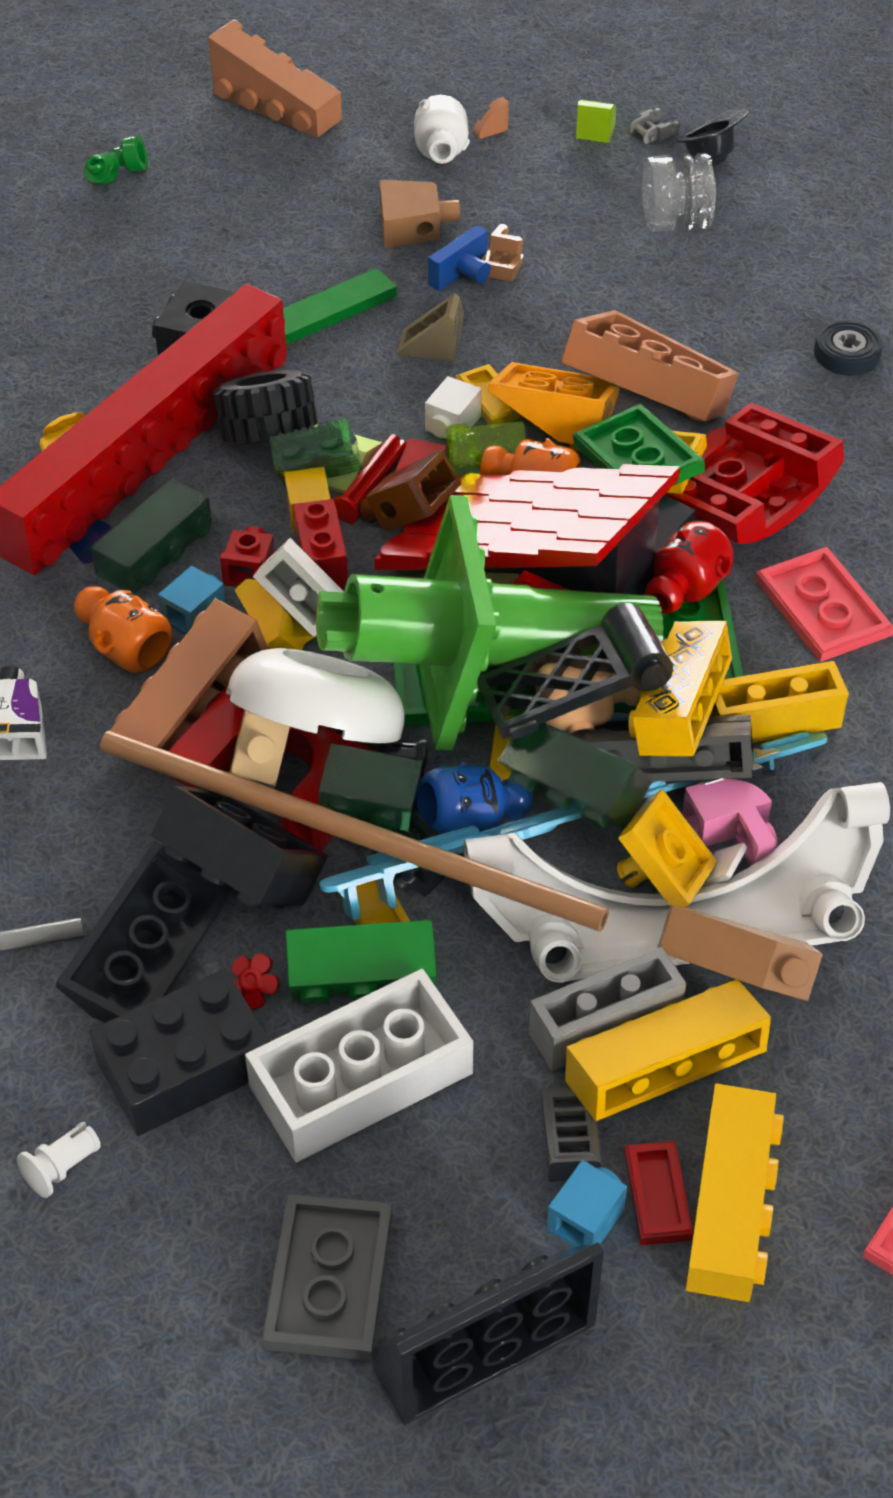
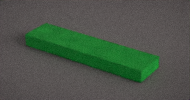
[283,268,397,345]

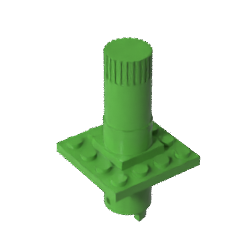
[316,495,664,750]

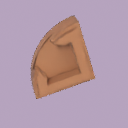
[474,97,509,139]

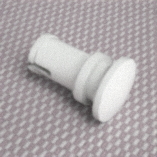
[17,1122,101,1198]

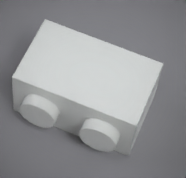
[253,538,344,637]

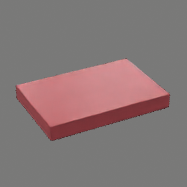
[755,547,893,662]

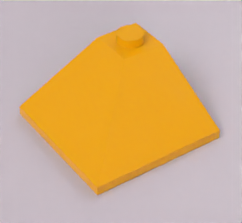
[488,362,621,452]

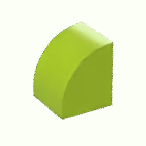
[576,100,616,143]

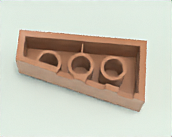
[110,598,268,774]

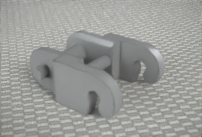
[629,108,680,144]

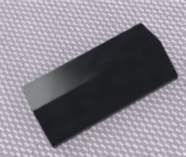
[56,841,235,1023]

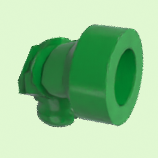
[83,135,148,185]

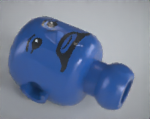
[416,762,532,834]

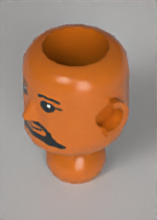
[480,438,581,475]
[74,586,173,673]

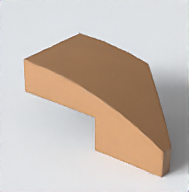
[482,224,524,282]

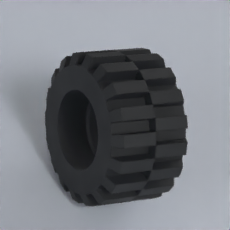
[213,370,318,444]

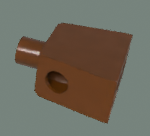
[360,449,462,532]

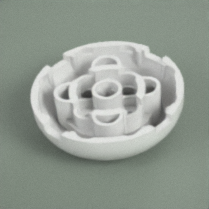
[226,648,404,743]

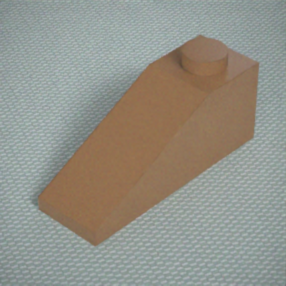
[657,904,823,1001]

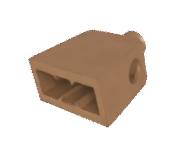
[379,180,460,248]

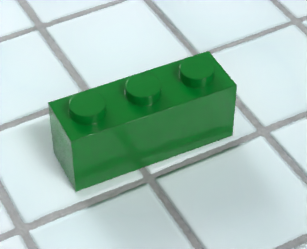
[286,920,437,1005]

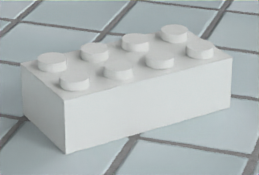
[245,968,473,1163]

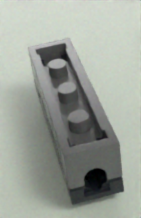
[565,715,754,785]

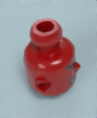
[645,520,734,614]

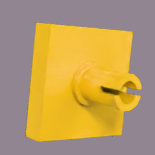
[617,789,718,908]

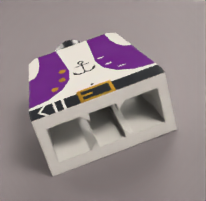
[0,666,47,760]

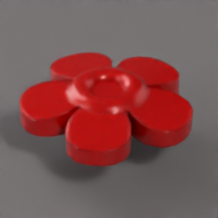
[232,953,280,1009]

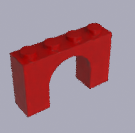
[169,686,379,851]

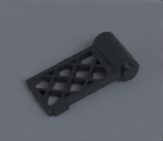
[477,603,673,740]

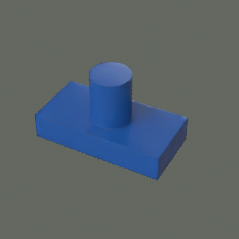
[428,225,491,291]

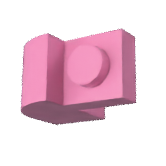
[682,779,777,866]

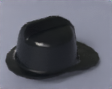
[676,108,749,170]

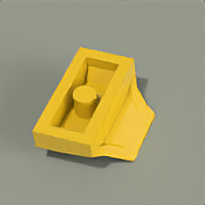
[235,579,317,650]

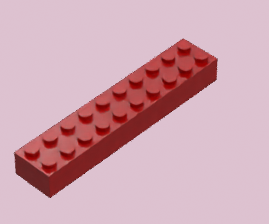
[0,283,287,576]

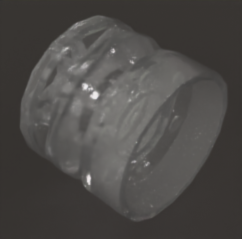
[642,153,716,233]

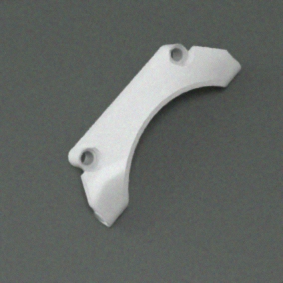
[463,782,890,983]

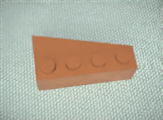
[208,19,342,138]
[561,310,739,422]

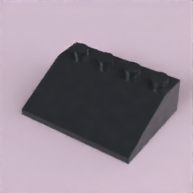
[372,1242,604,1425]

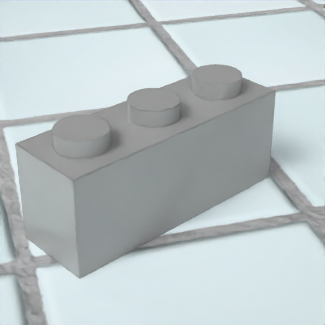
[529,946,686,1071]

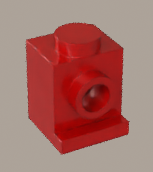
[220,526,275,587]

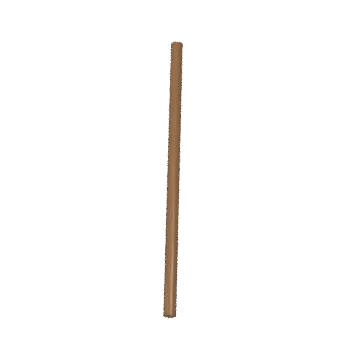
[100,730,609,932]

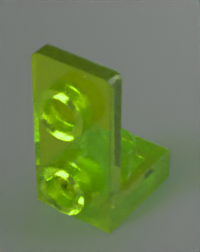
[446,422,526,468]

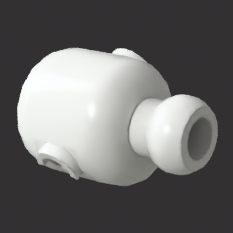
[414,94,470,164]

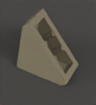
[397,293,465,361]

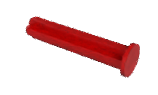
[333,434,406,524]

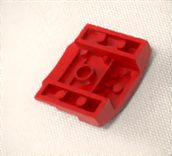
[664,402,844,544]

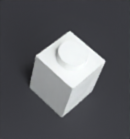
[425,376,482,443]

